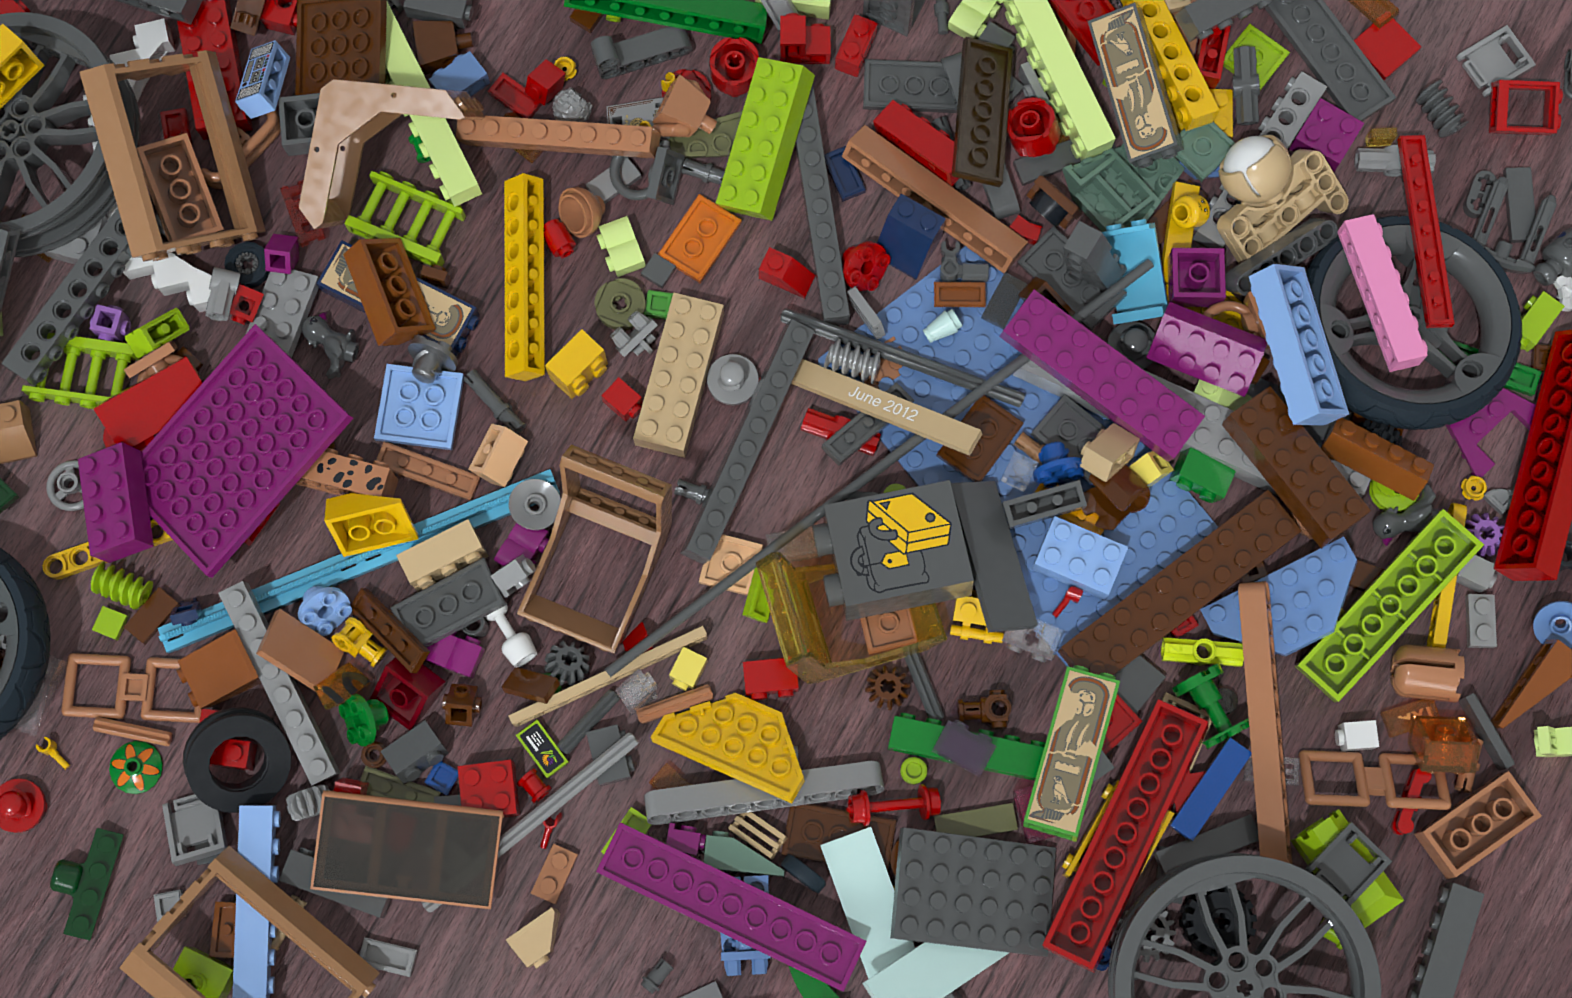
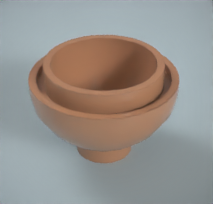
[558,187,605,238]

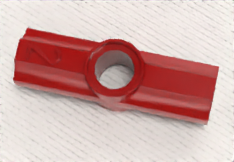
[801,408,881,456]

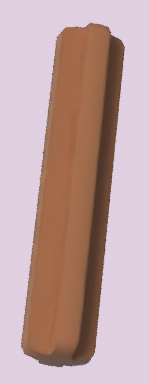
[636,685,713,724]
[93,717,173,746]

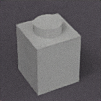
[1456,555,1497,593]

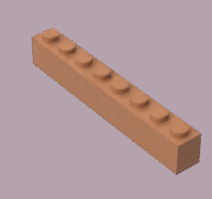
[455,116,661,159]
[842,125,1028,274]

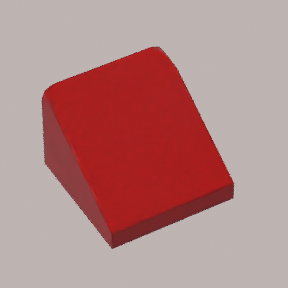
[623,622,653,654]

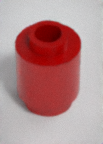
[544,219,576,258]

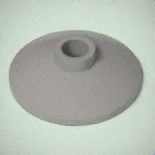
[509,479,561,530]

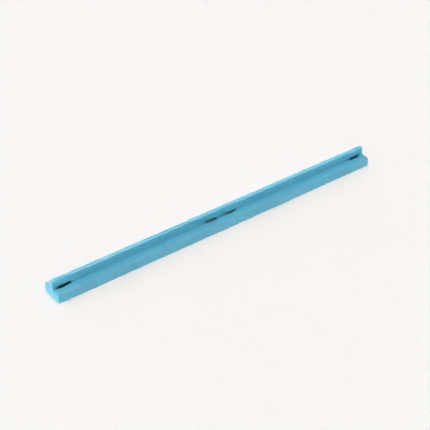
[158,469,561,653]

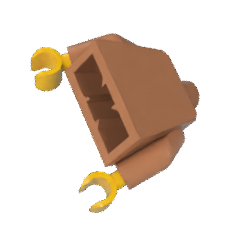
[639,72,717,137]

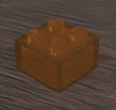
[1408,716,1481,775]

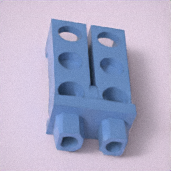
[720,875,771,976]

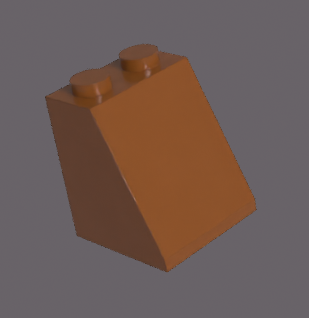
[176,629,261,710]

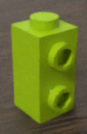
[1520,291,1565,352]

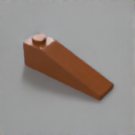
[1491,639,1572,728]

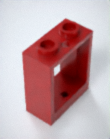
[1489,80,1563,135]

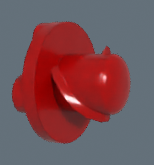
[841,241,890,291]
[0,779,47,833]

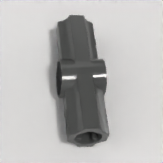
[1233,46,1260,126]

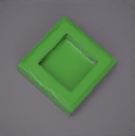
[644,290,673,320]

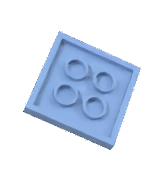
[374,364,464,450]

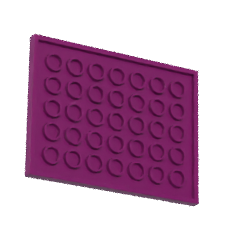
[141,324,353,578]

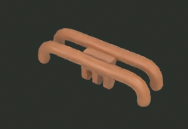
[201,110,281,190]

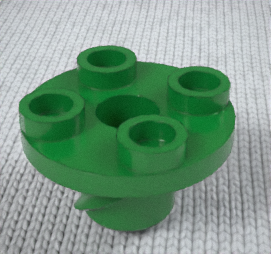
[339,694,389,747]

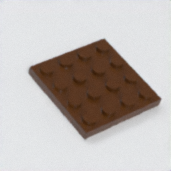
[295,0,387,96]

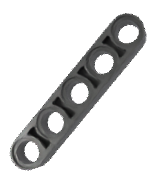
[1225,218,1338,296]

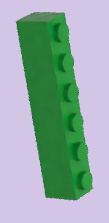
[887,713,1046,781]

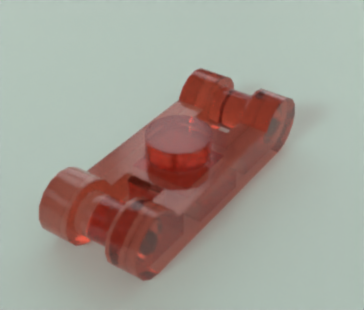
[280,180,326,247]

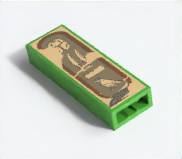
[1023,665,1120,842]

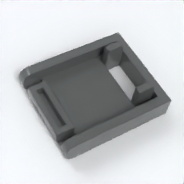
[1305,822,1392,906]

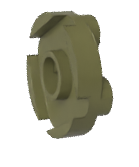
[594,278,646,330]

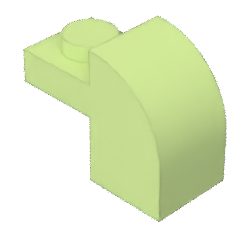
[1534,726,1572,757]

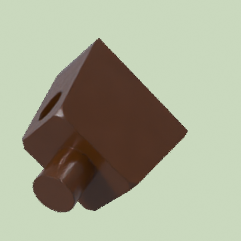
[412,21,473,75]

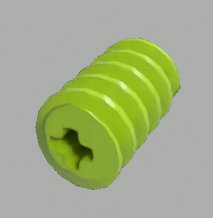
[91,561,153,610]

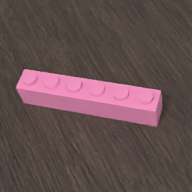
[1337,214,1428,372]

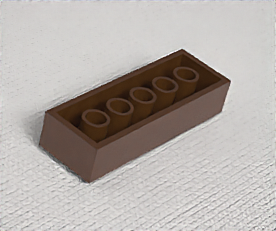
[1222,386,1371,549]

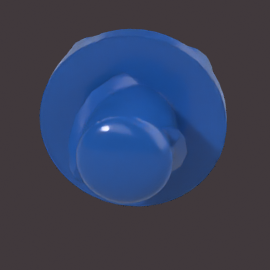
[1033,442,1084,488]

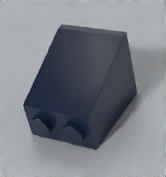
[877,194,946,280]

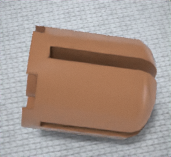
[1390,644,1465,703]

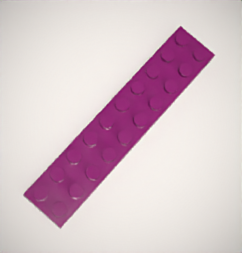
[596,822,867,992]

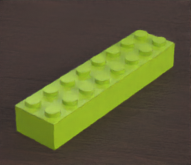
[1294,509,1484,703]

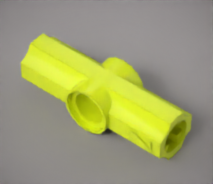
[1161,638,1244,667]

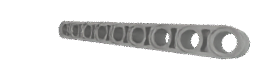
[644,761,885,825]

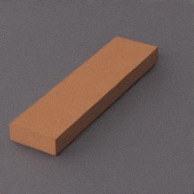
[376,441,481,501]

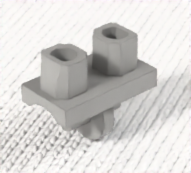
[610,310,658,357]

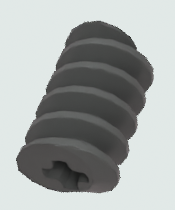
[1416,80,1469,138]

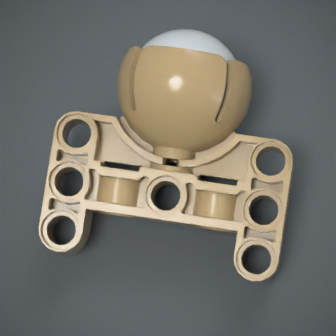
[1217,135,1349,271]

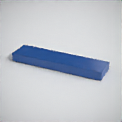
[1169,737,1252,842]

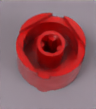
[709,37,759,97]
[1007,97,1061,157]

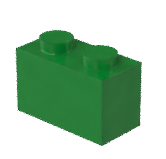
[1170,447,1236,503]

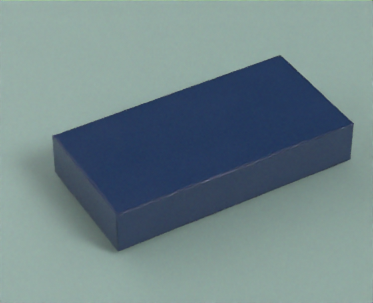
[824,146,866,202]

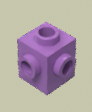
[89,304,131,343]

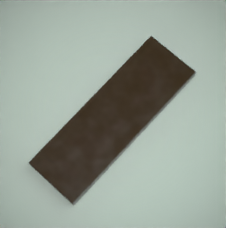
[952,37,1013,187]

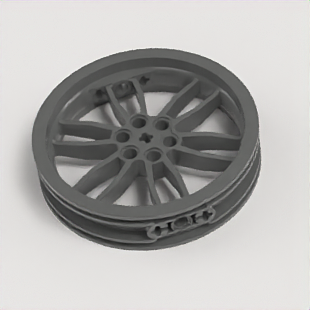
[0,12,141,257]
[1108,853,1381,998]

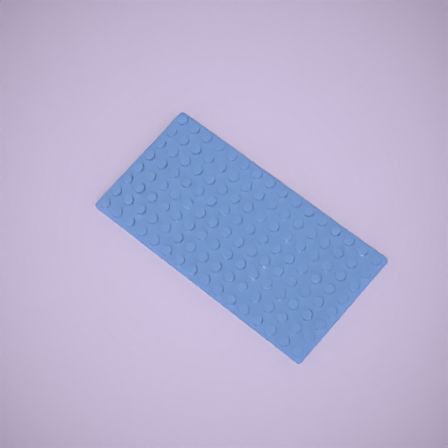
[818,246,1218,667]

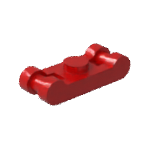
[1391,767,1432,835]

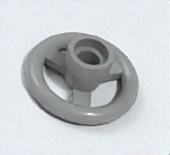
[46,460,84,511]

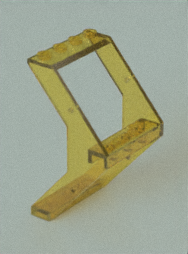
[756,552,947,684]

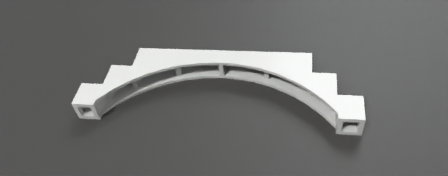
[83,18,212,312]

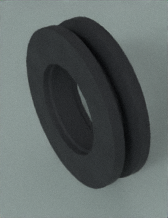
[183,707,291,813]

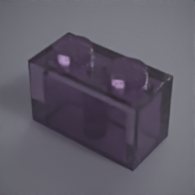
[932,719,996,777]

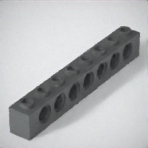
[1,208,158,387]

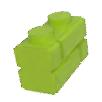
[125,308,190,359]

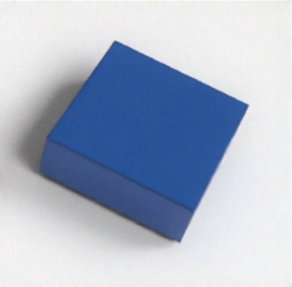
[424,761,459,796]

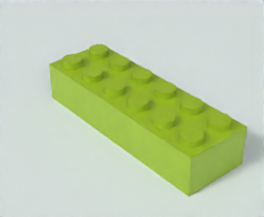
[716,57,815,221]

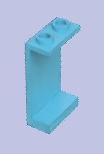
[1102,219,1168,324]

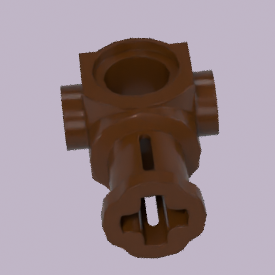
[957,690,1011,729]

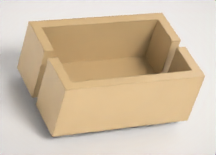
[396,519,489,592]

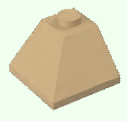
[506,907,560,969]

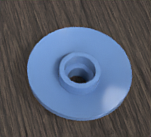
[1533,601,1572,649]

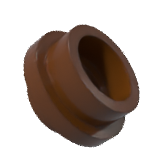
[361,741,386,768]

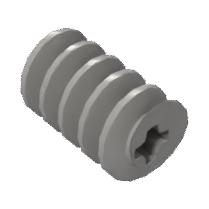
[824,338,881,385]

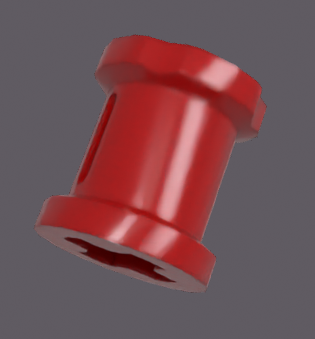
[517,768,552,804]

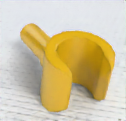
[36,737,70,770]

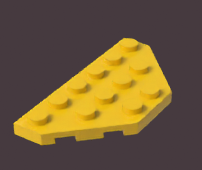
[651,693,805,804]

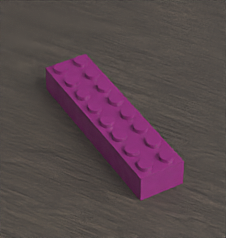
[999,290,1205,462]

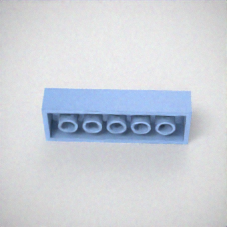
[1249,264,1349,426]

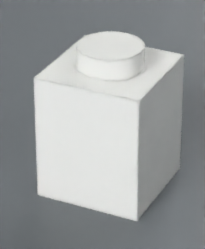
[1335,720,1379,752]

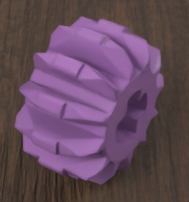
[1465,513,1505,558]

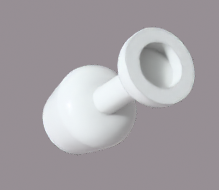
[484,605,537,668]

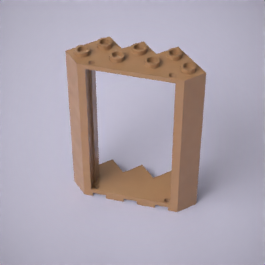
[79,50,266,262]
[120,846,380,998]

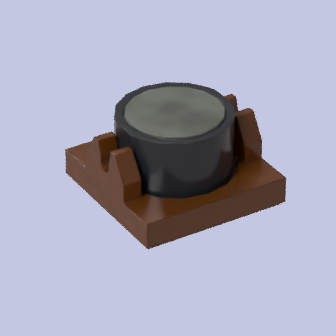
[1026,176,1082,229]

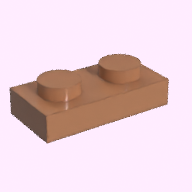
[531,844,578,905]

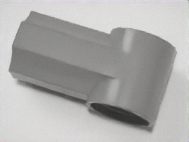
[205,267,240,321]

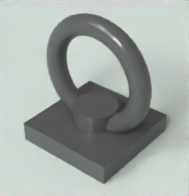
[609,147,685,205]

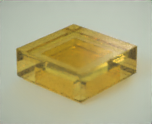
[1365,127,1398,147]

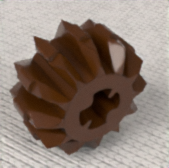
[865,665,910,711]

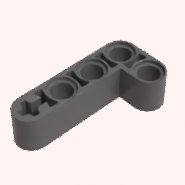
[590,26,693,79]

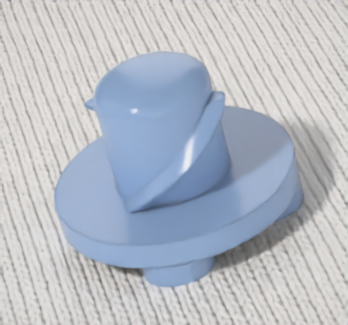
[298,586,352,636]

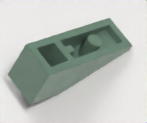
[704,831,785,877]

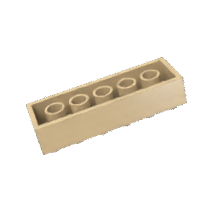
[633,293,724,458]

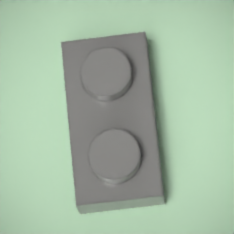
[1465,594,1497,648]

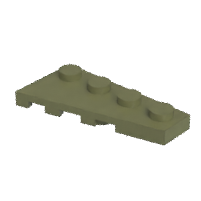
[667,111,743,158]

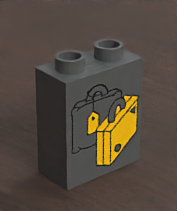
[812,480,974,621]

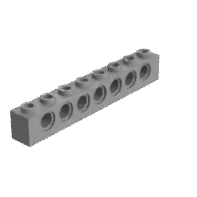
[1193,71,1327,248]

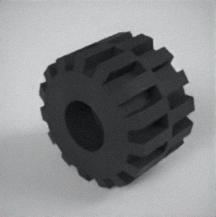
[1179,887,1257,957]

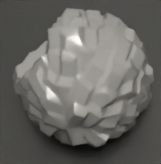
[552,88,592,122]

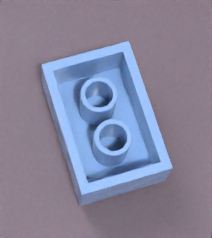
[1032,516,1128,600]

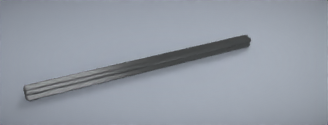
[780,308,1025,407]

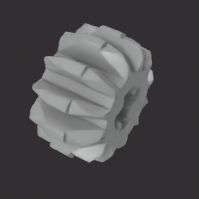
[286,784,330,821]

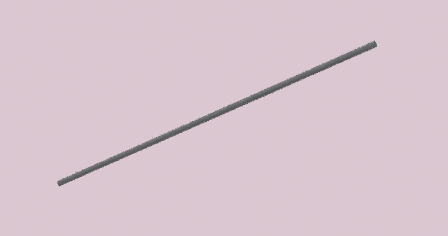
[605,259,1154,677]

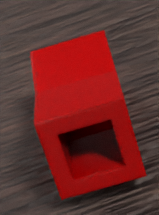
[1009,215,1042,245]

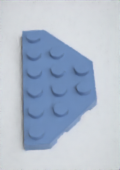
[1200,537,1357,656]

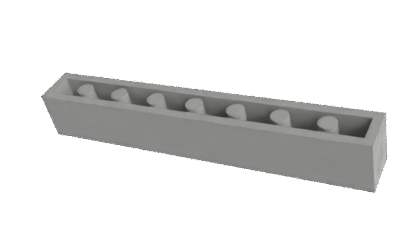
[218,581,341,786]

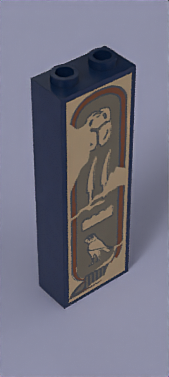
[316,240,480,357]

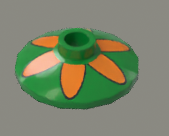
[109,741,163,794]

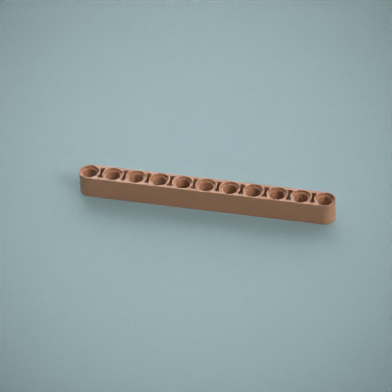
[1238,581,1293,865]

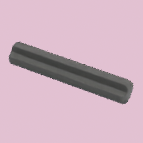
[903,647,944,721]
[557,689,620,754]

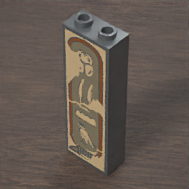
[1088,2,1184,168]

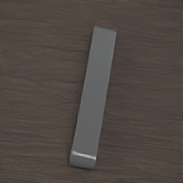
[941,52,1020,220]

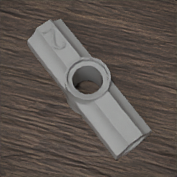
[1354,145,1436,177]

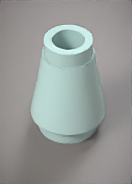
[923,309,963,343]

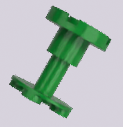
[1172,663,1249,749]

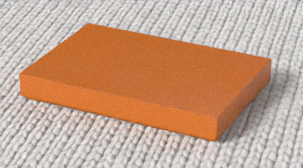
[658,194,742,283]

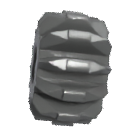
[545,640,590,687]

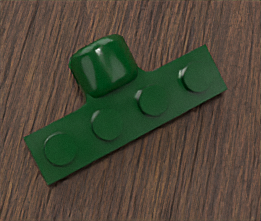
[50,828,124,941]

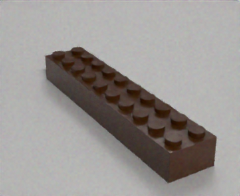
[1058,490,1302,676]

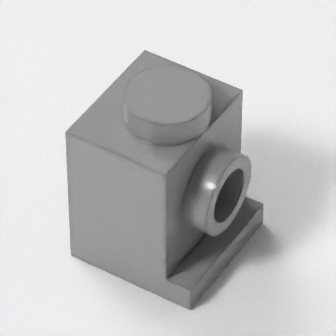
[491,554,536,598]

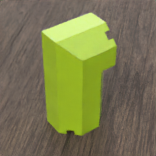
[1291,809,1404,928]

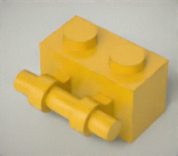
[950,590,1004,644]

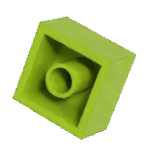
[173,946,234,998]

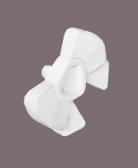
[1553,275,1572,312]

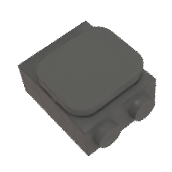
[403,0,473,30]

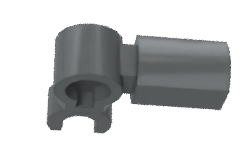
[940,241,989,282]

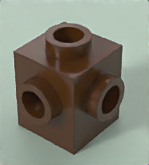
[442,684,482,727]

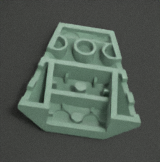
[1062,143,1185,232]

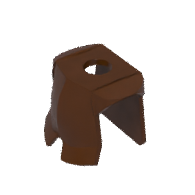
[1082,465,1150,530]

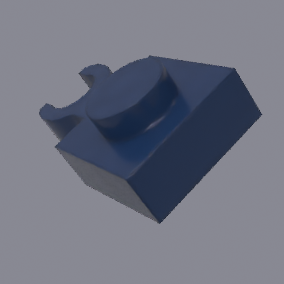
[170,597,202,626]

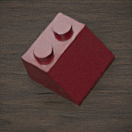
[369,657,446,731]

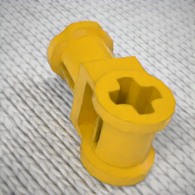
[332,617,388,668]

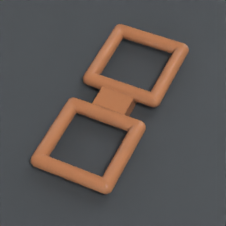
[61,653,201,723]
[1298,750,1452,810]

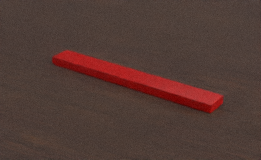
[1397,135,1455,328]

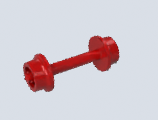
[846,784,942,826]

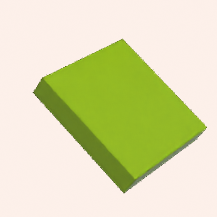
[1223,24,1290,91]

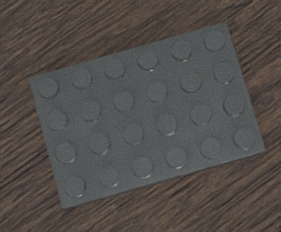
[890,827,1056,957]

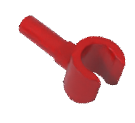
[1052,586,1083,618]
[540,812,562,849]

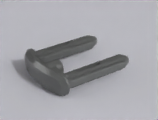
[1472,176,1557,274]

